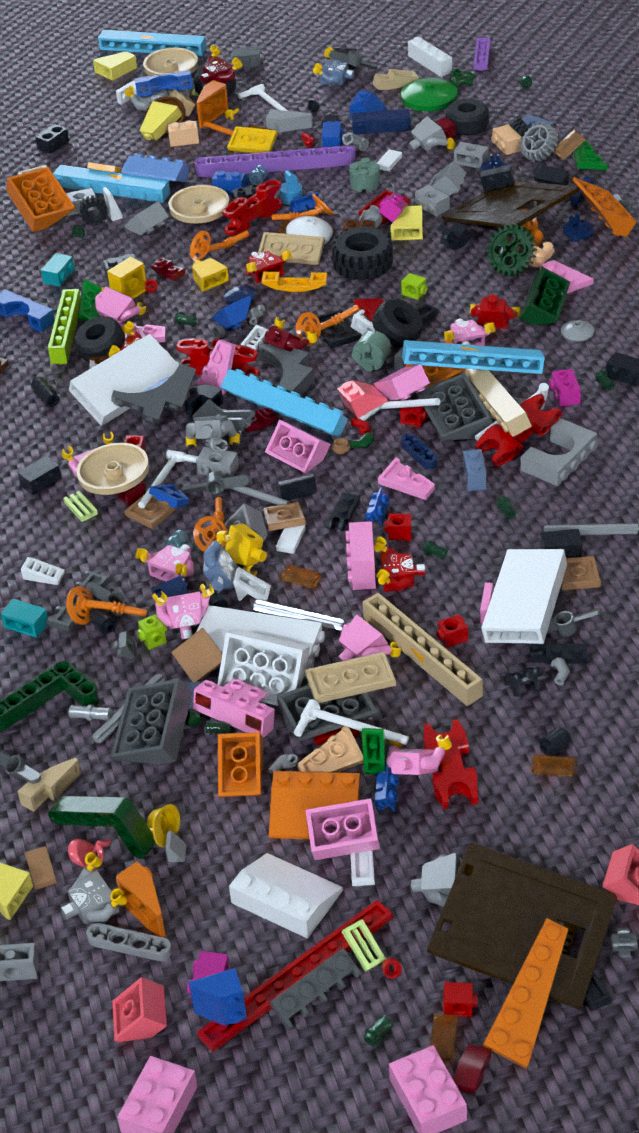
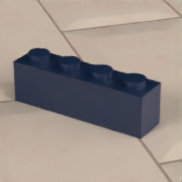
[351,109,411,135]

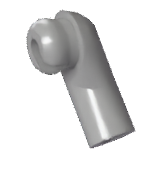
[249,304,265,325]
[551,657,570,685]
[268,754,299,776]

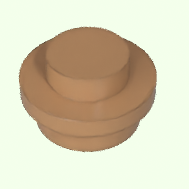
[332,438,350,454]

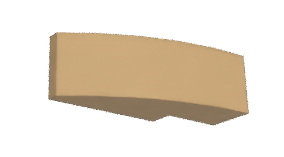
[372,69,419,90]
[168,89,196,117]
[18,758,81,812]

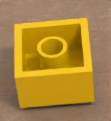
[107,257,146,299]

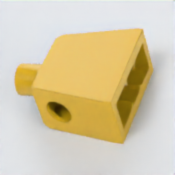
[192,258,229,292]
[225,523,267,566]

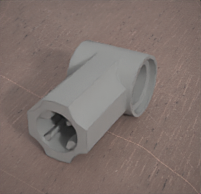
[342,132,369,151]

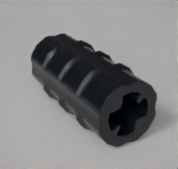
[31,377,60,407]

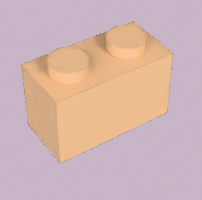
[167,120,199,147]
[491,124,522,155]

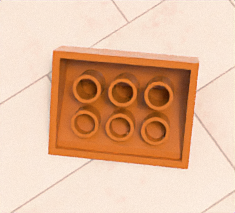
[6,167,75,232]
[573,177,637,237]
[269,771,361,839]

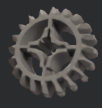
[520,122,559,162]

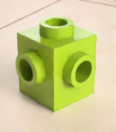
[137,614,167,650]

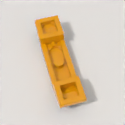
[262,272,327,292]

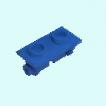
[289,192,319,213]
[365,487,390,525]
[374,765,399,812]

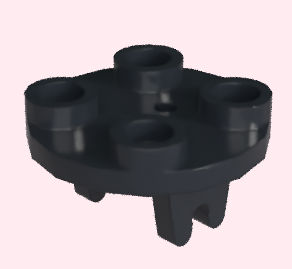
[503,667,543,697]

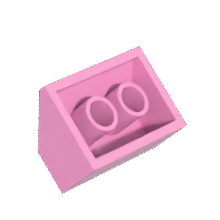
[265,420,331,473]

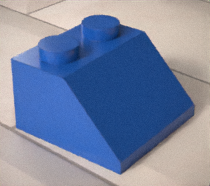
[350,90,387,120]
[212,171,250,196]
[189,968,247,1026]

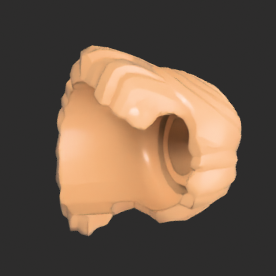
[523,242,554,267]

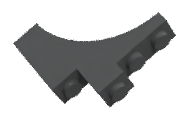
[259,343,314,396]
[111,363,196,425]

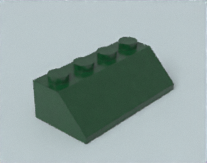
[520,266,570,326]

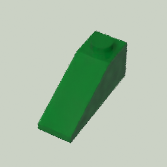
[362,728,387,774]

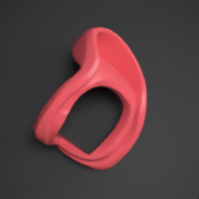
[68,838,112,870]

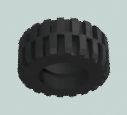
[332,226,393,281]

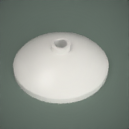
[286,216,333,244]

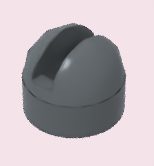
[213,325,227,339]

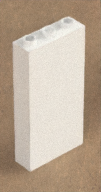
[69,334,179,426]
[482,549,567,644]
[197,605,325,679]

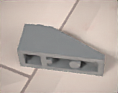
[266,109,313,132]

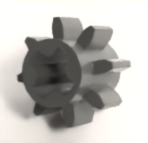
[611,928,637,957]

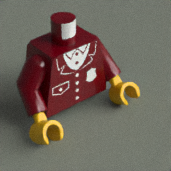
[200,45,242,83]
[265,317,317,352]

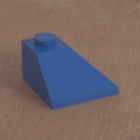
[212,295,251,330]

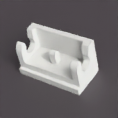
[351,310,375,335]

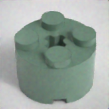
[349,158,380,192]
[351,331,392,372]

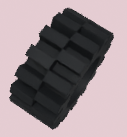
[509,116,530,137]
[79,195,107,225]

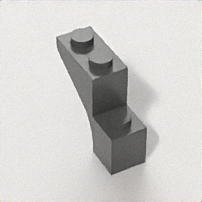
[192,399,255,438]

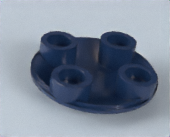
[224,284,256,305]

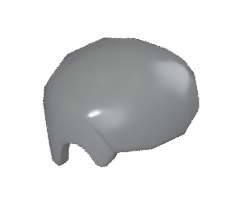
[359,205,382,228]

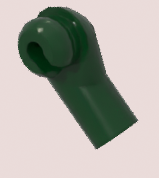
[350,432,375,449]

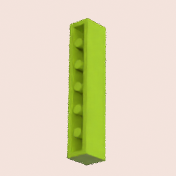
[48,289,80,365]

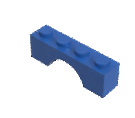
[134,70,193,97]
[0,290,55,332]

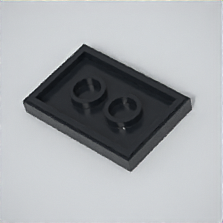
[313,309,361,349]

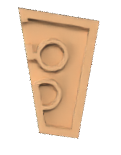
[298,726,364,773]

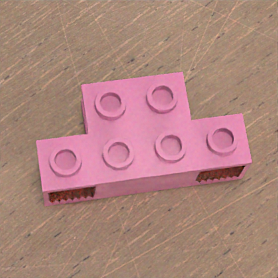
[193,678,275,738]

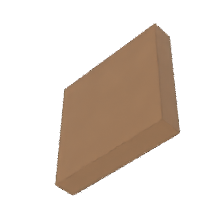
[125,494,177,529]
[263,502,306,531]
[561,556,601,591]
[171,628,223,682]

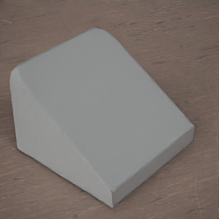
[166,831,186,862]

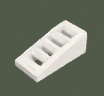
[103,187,123,221]
[241,325,268,355]
[21,557,65,585]

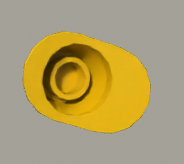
[147,804,180,847]

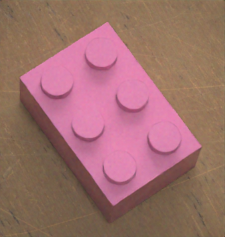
[374,364,430,402]
[346,521,376,590]
[306,799,380,860]
[389,1045,467,1133]
[117,1056,198,1133]

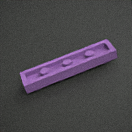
[474,38,491,71]

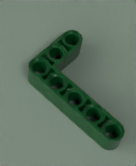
[0,661,99,731]
[48,796,156,859]

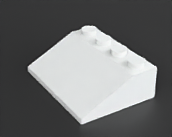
[217,628,310,706]
[229,853,343,939]

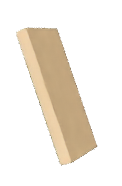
[258,232,325,265]
[305,652,396,703]

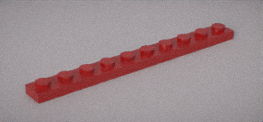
[197,900,393,1053]

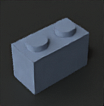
[463,449,486,491]

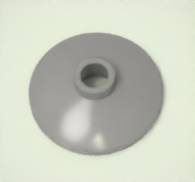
[561,320,595,342]

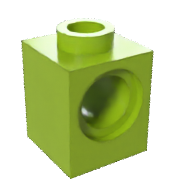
[401,273,428,300]

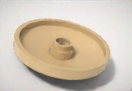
[143,48,198,76]
[169,185,230,223]
[76,443,149,495]

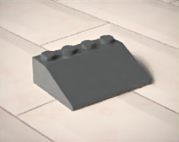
[416,373,492,440]
[111,679,192,765]
[277,685,378,741]

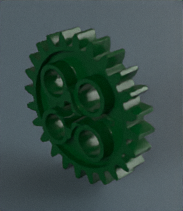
[486,223,537,277]

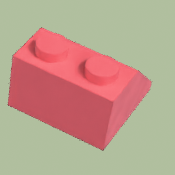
[337,380,388,418]
[603,844,639,905]
[112,977,167,1042]

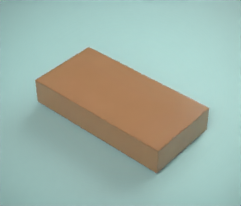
[554,129,585,160]
[25,846,57,890]

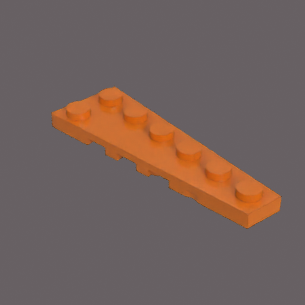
[483,918,568,1069]

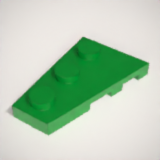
[573,140,608,170]
[78,278,102,322]

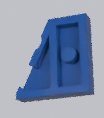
[149,484,189,508]

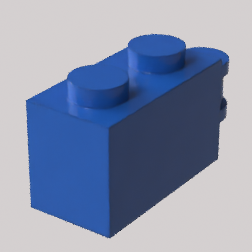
[322,121,344,148]

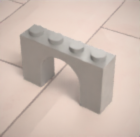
[521,418,598,486]

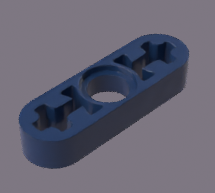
[570,176,594,207]
[401,433,437,469]

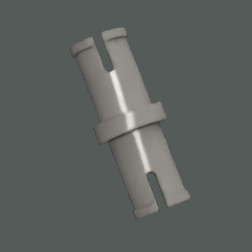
[205,437,228,452]
[69,705,112,721]

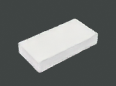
[377,149,402,171]
[276,525,305,554]
[351,850,375,886]

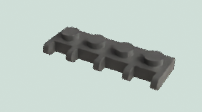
[45,570,109,632]
[269,948,362,1030]

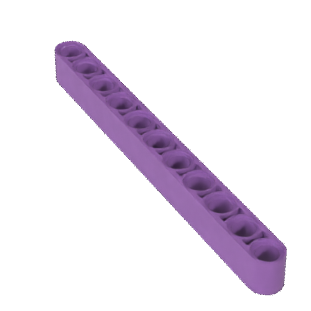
[194,146,356,177]

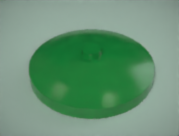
[401,78,458,111]

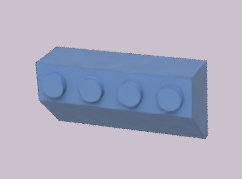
[121,153,189,182]

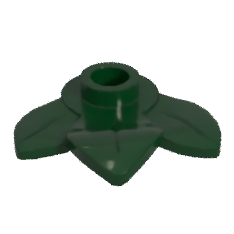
[450,69,476,87]

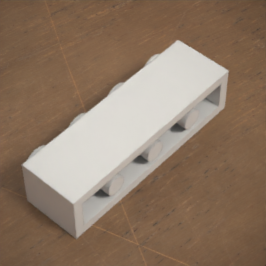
[408,37,452,77]

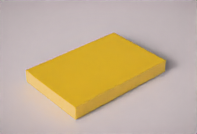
[227,126,277,153]

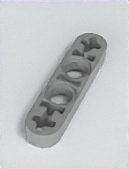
[86,923,172,961]

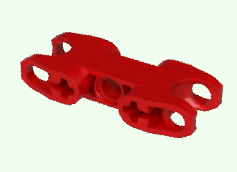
[222,179,283,236]
[176,338,260,377]
[475,394,562,467]
[423,719,478,809]

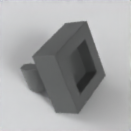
[112,632,135,660]

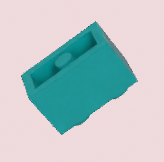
[41,253,75,287]
[1,599,48,638]

